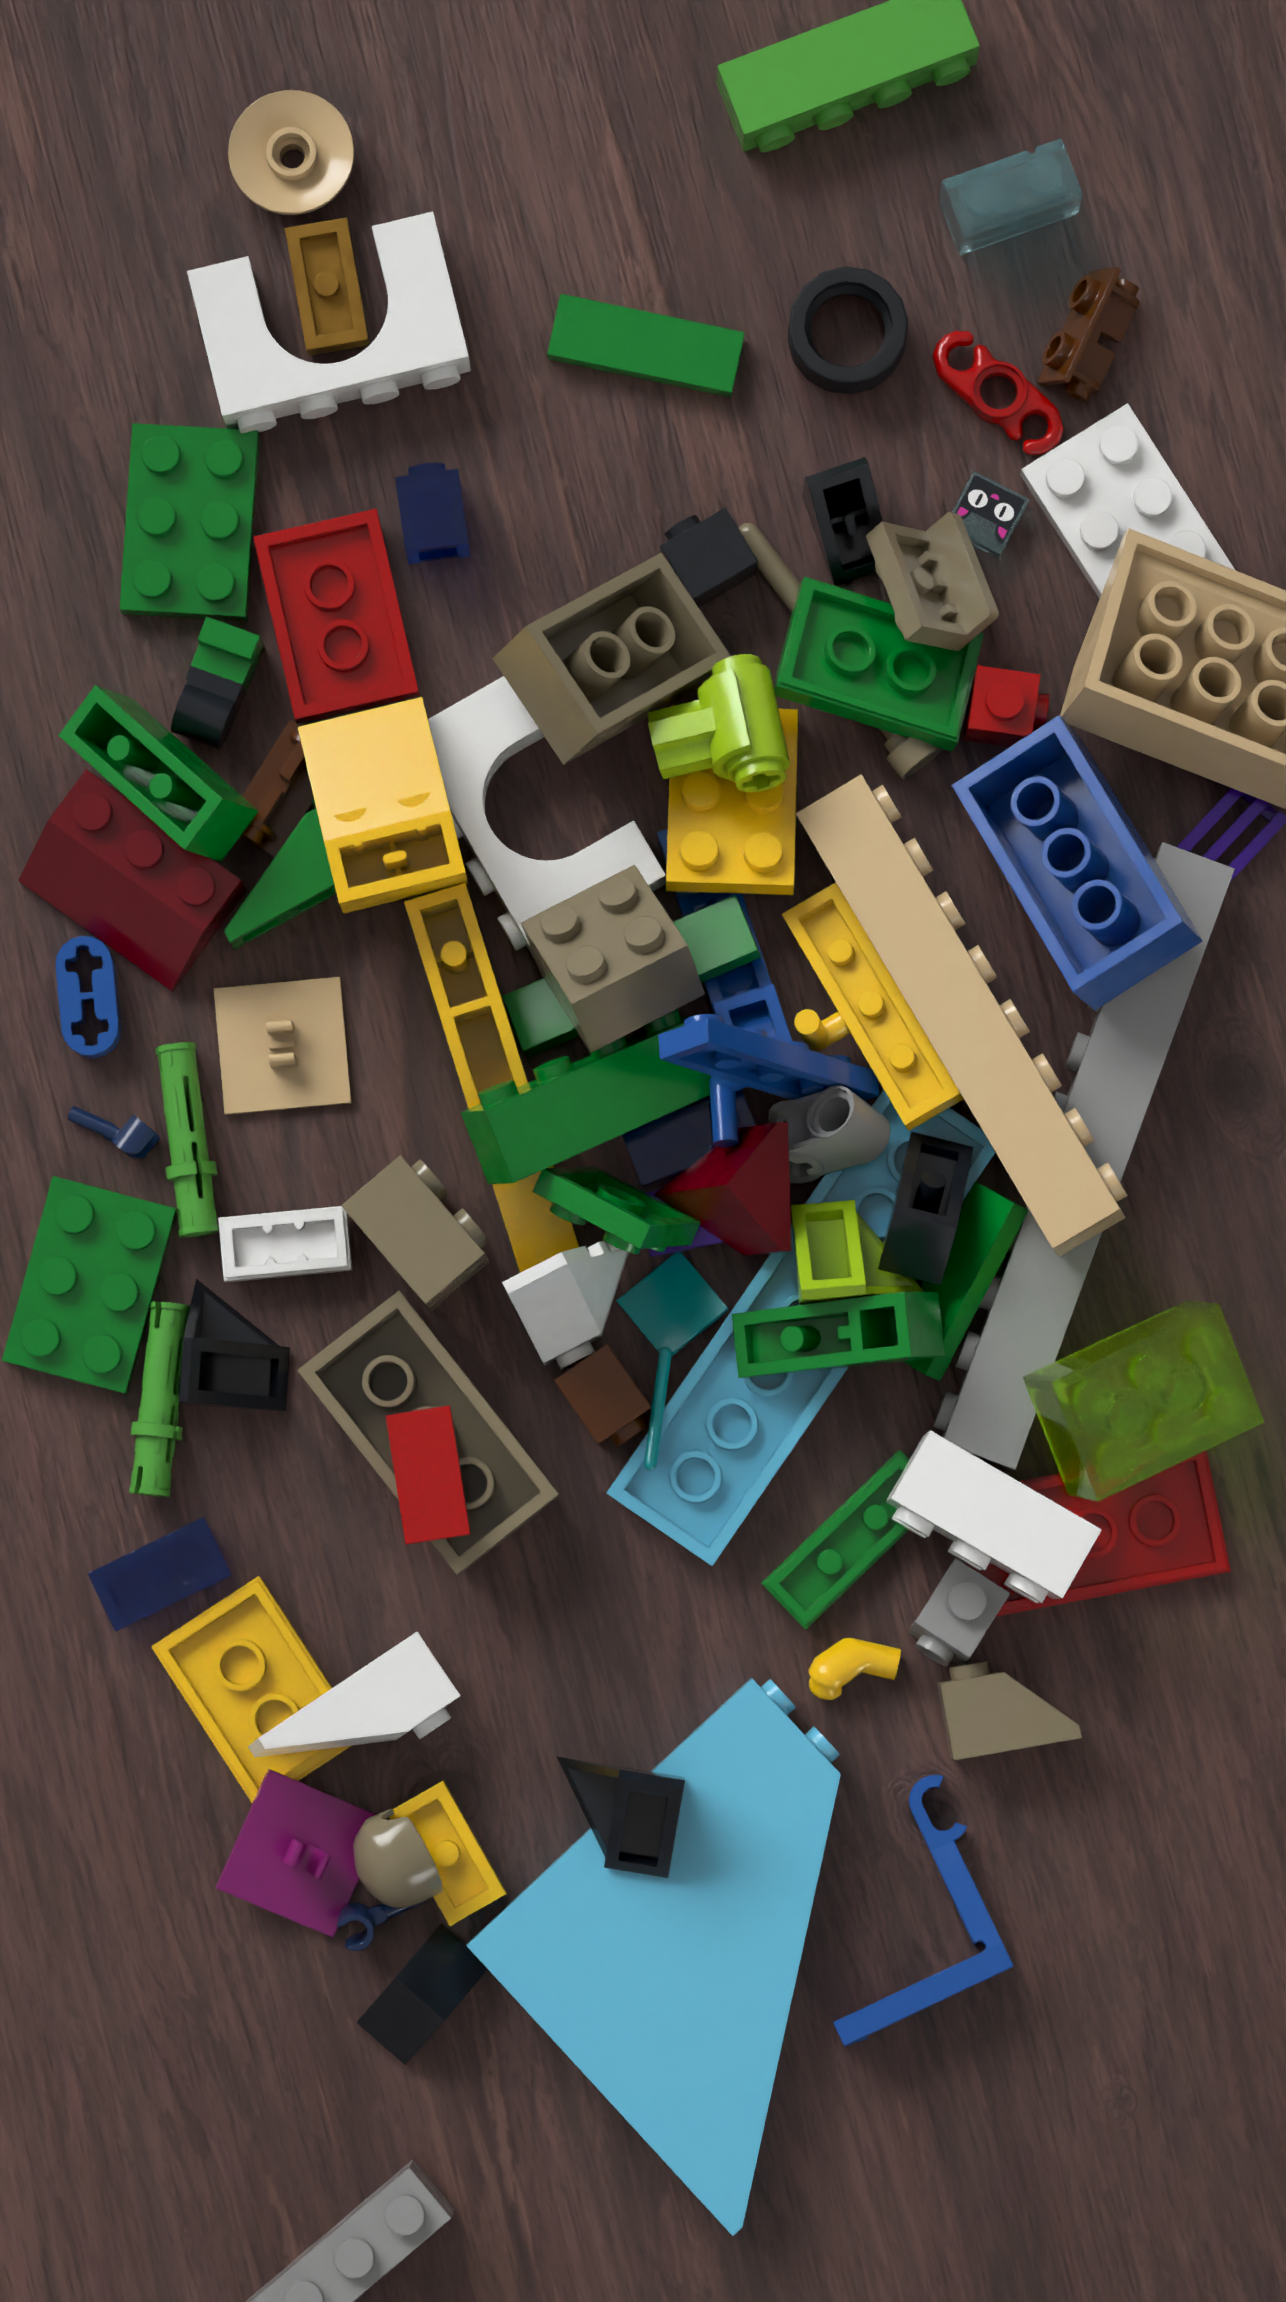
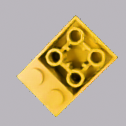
[298,697,468,914]

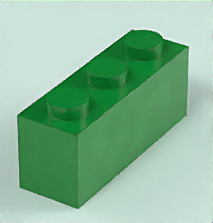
[58,685,259,861]

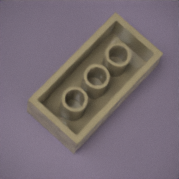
[297,1291,560,1575]

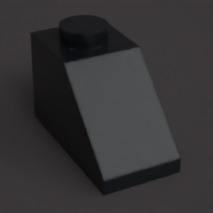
[878,1131,973,1285]

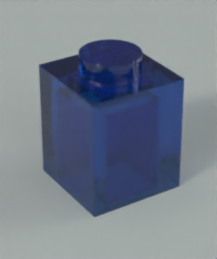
[395,462,471,564]

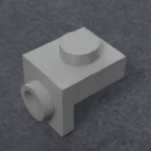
[908,1558,1010,1666]

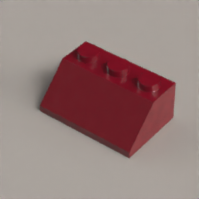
[18,769,247,992]

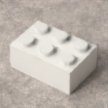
[886,1430,1101,1603]

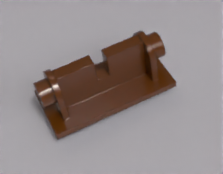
[1037,267,1140,402]
[240,719,314,858]

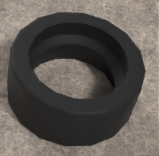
[787,266,908,395]

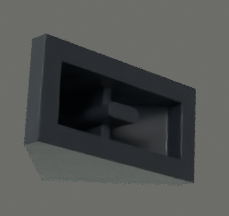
[802,457,883,586]
[356,1923,487,2065]

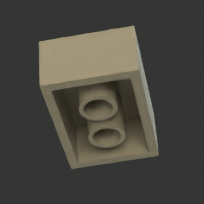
[492,552,731,765]

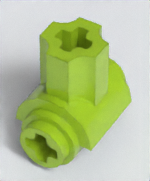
[647,654,790,792]

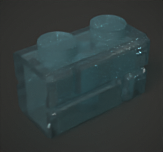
[939,138,1083,256]

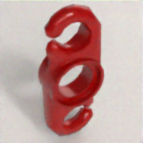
[932,330,1064,455]

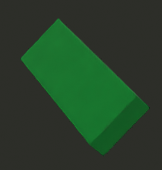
[547,294,745,398]
[903,1182,1029,1381]
[761,1450,909,1630]

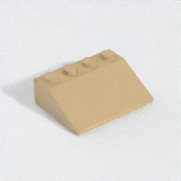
[1060,528,1286,809]

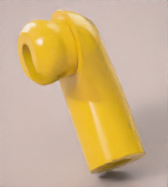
[808,1638,901,1700]

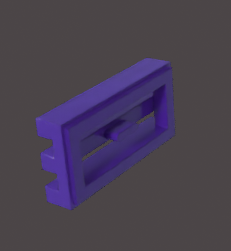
[1177,788,1286,882]

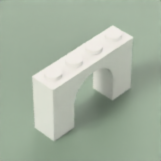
[187,211,471,434]
[428,676,666,959]

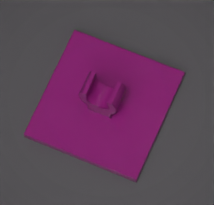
[215,1768,377,1937]

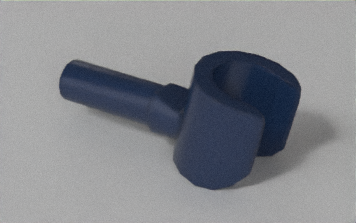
[68,1106,160,1159]
[337,1901,425,1951]

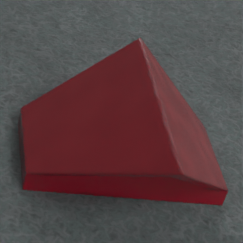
[653,1122,791,1255]

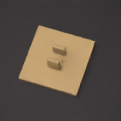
[214,977,352,1115]

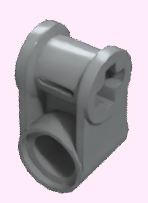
[768,1085,891,1183]

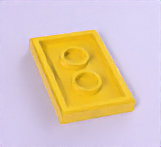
[151,1576,351,1803]

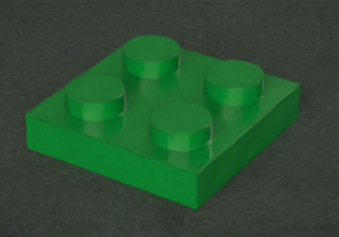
[532,1166,701,1254]

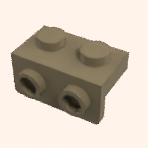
[866,512,999,651]

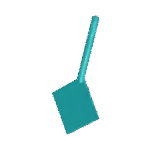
[616,1252,729,1471]

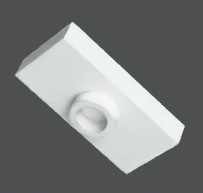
[218,1206,353,1283]

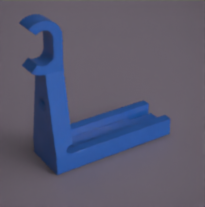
[833,1775,1014,2047]

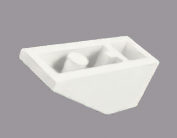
[248,1632,460,1757]

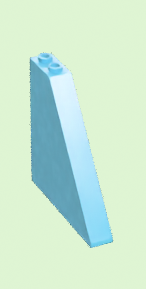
[466,1678,841,2236]

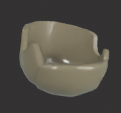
[353,1809,443,1908]

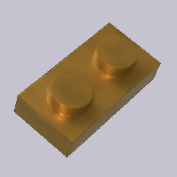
[285,217,369,356]

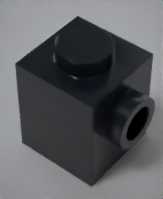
[660,507,758,608]

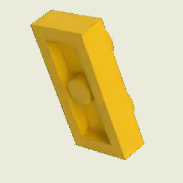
[389,1780,507,1926]

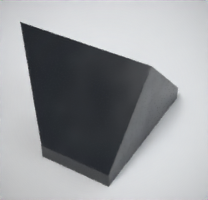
[179,1279,290,1411]
[556,1756,685,1878]

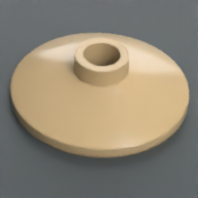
[228,90,354,215]

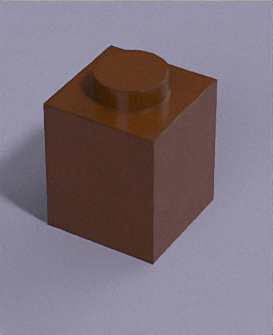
[554,1344,651,1448]

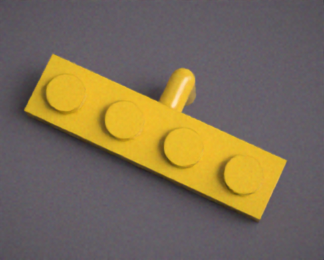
[782,882,964,1131]

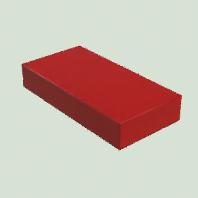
[385,1405,471,1545]

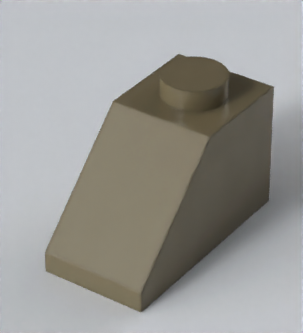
[937,1661,1082,1760]

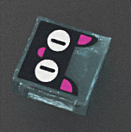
[952,471,1030,559]

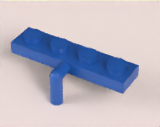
[658,1014,879,1148]

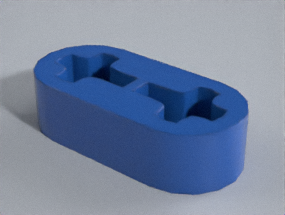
[55,936,122,1059]

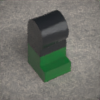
[171,616,265,749]

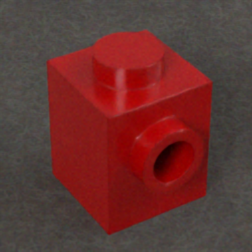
[964,665,1050,747]

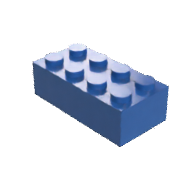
[952,715,1203,1011]

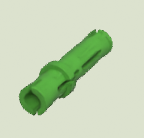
[155,1042,219,1238]
[129,1301,190,1498]

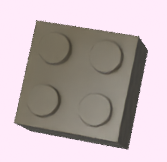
[521,865,705,1053]
[341,1155,490,1311]

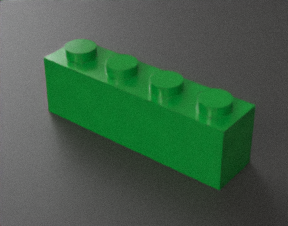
[460,1009,711,1184]

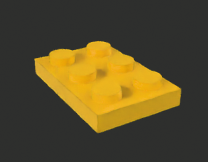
[666,709,798,895]

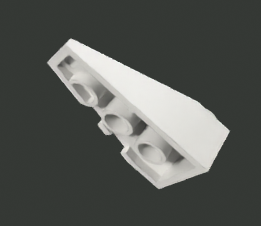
[502,1240,629,1370]

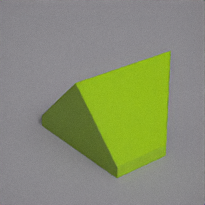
[791,1200,924,1305]

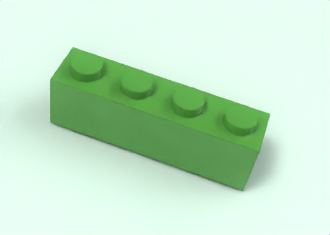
[716,0,980,152]

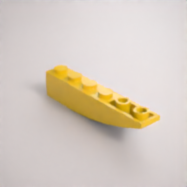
[404,883,579,1273]

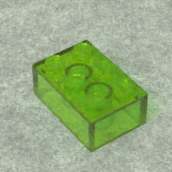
[1023,1300,1264,1502]

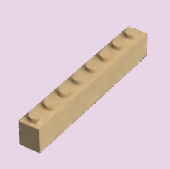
[796,774,1128,1257]

